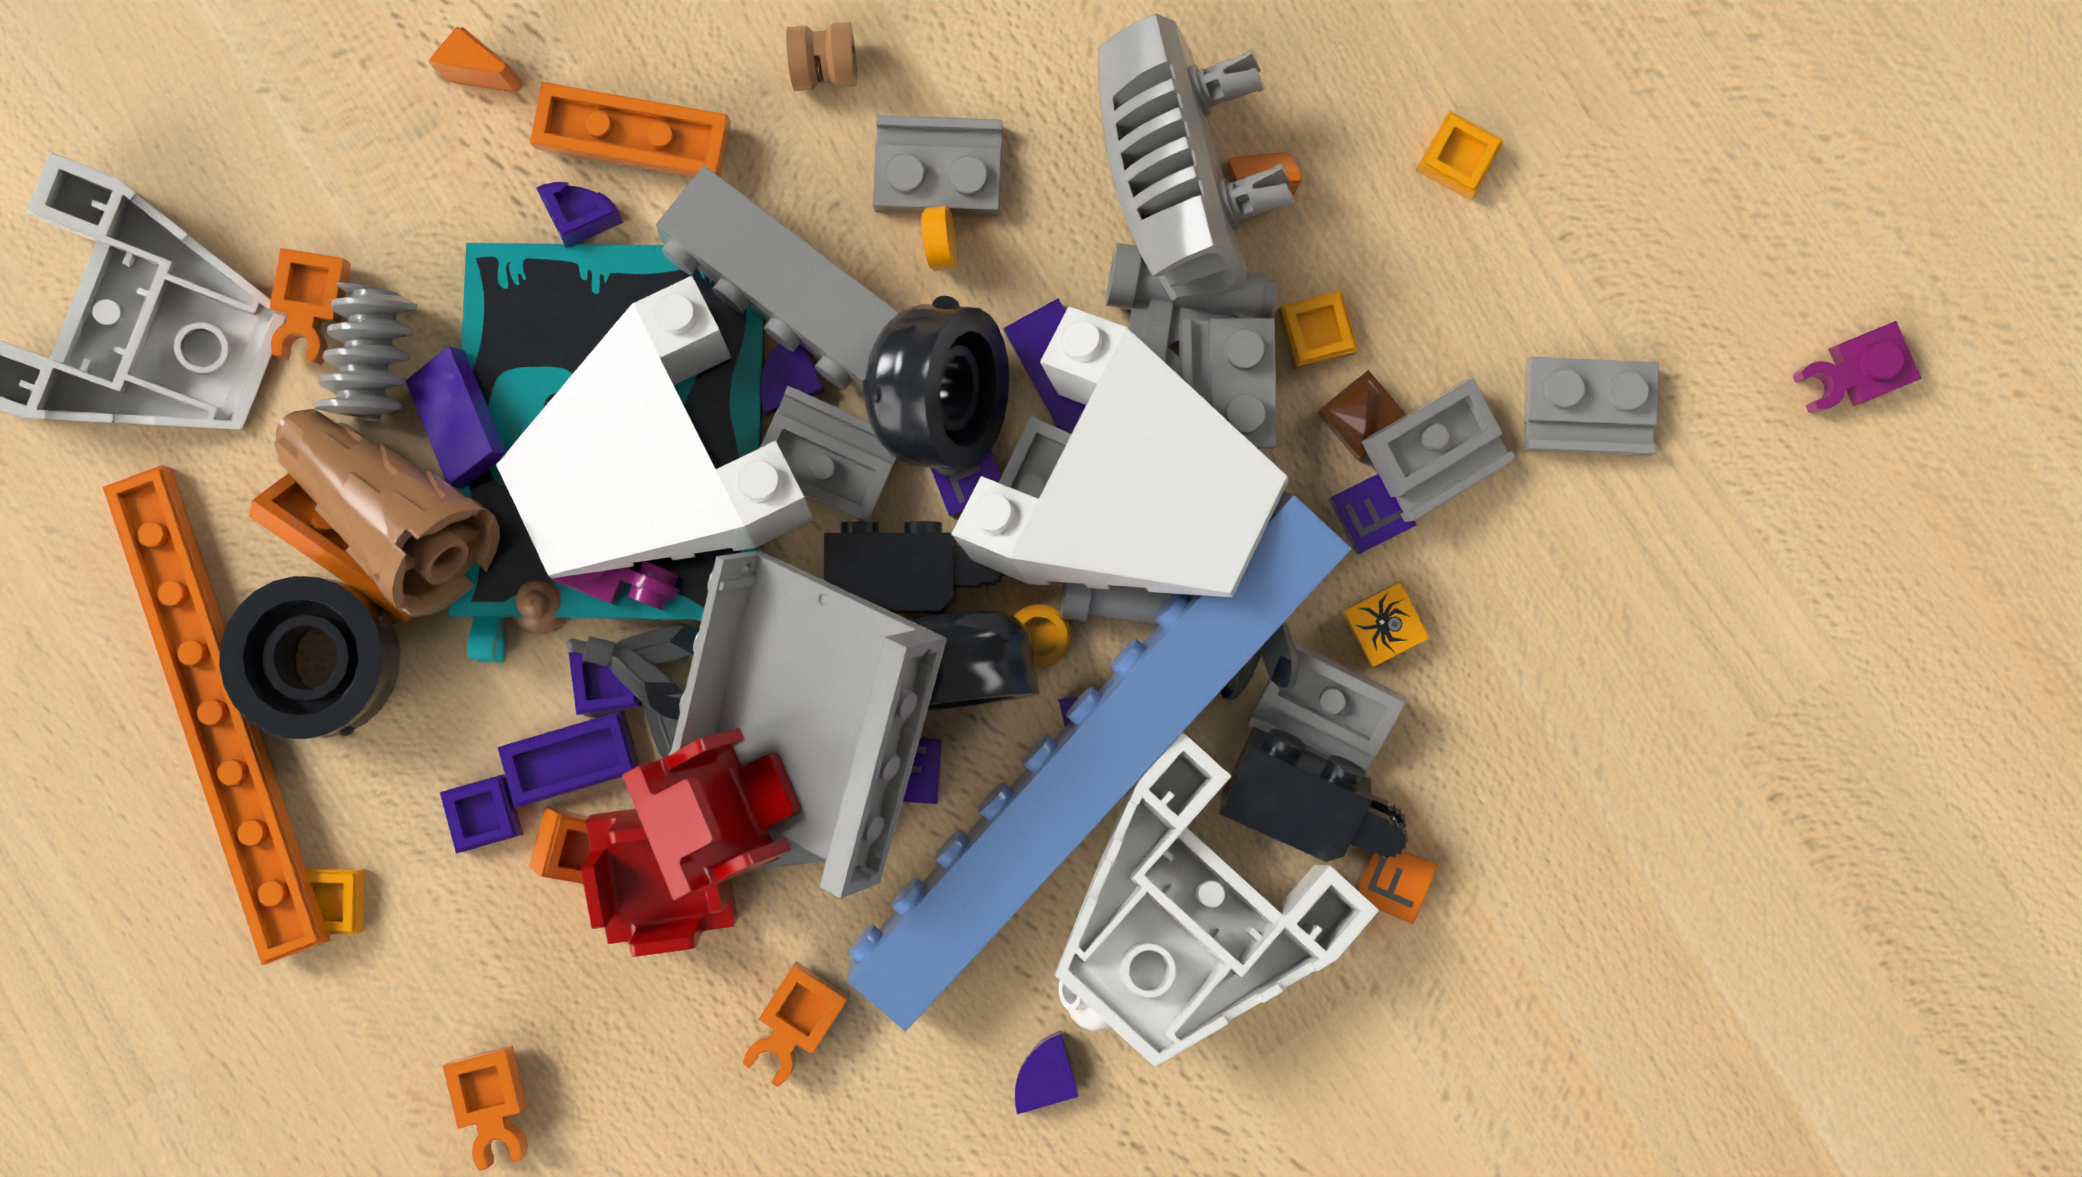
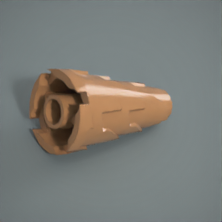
[274,409,500,617]

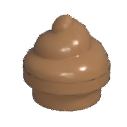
[513,579,570,634]

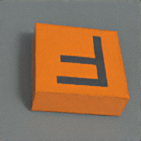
[1355,850,1438,925]

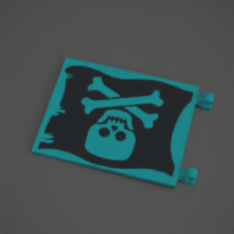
[449,243,765,663]

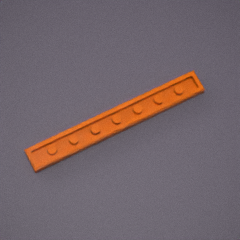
[103,465,331,965]

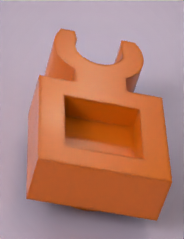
[269,248,351,366]
[743,961,850,1087]
[443,1045,528,1171]

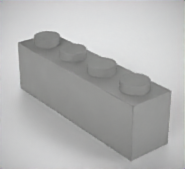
[656,165,899,394]

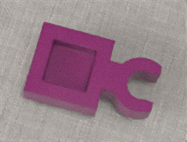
[1792,321,1921,413]

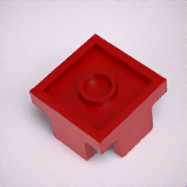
[622,728,801,900]
[581,808,738,957]

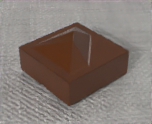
[1317,370,1406,460]

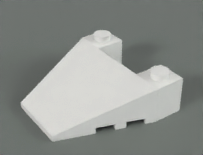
[0,151,287,430]
[496,276,813,579]
[951,307,1289,597]
[1054,732,1379,1067]

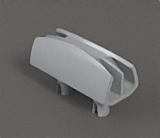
[1099,13,1295,302]

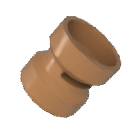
[786,22,857,91]

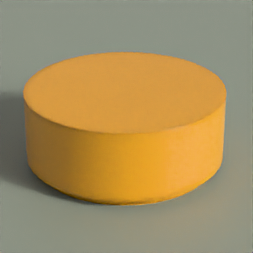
[921,205,958,271]
[1014,605,1071,668]

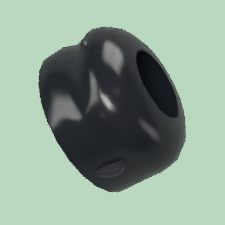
[865,296,1009,476]
[219,576,401,739]
[909,611,1040,711]

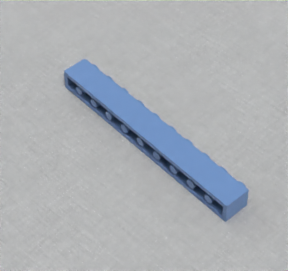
[847,491,1352,1032]

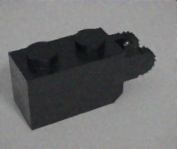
[824,521,1005,613]
[1219,727,1408,862]

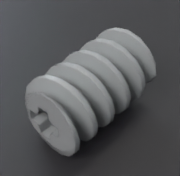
[315,282,417,420]

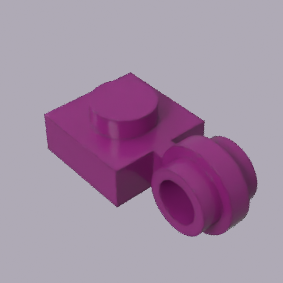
[551,561,680,611]

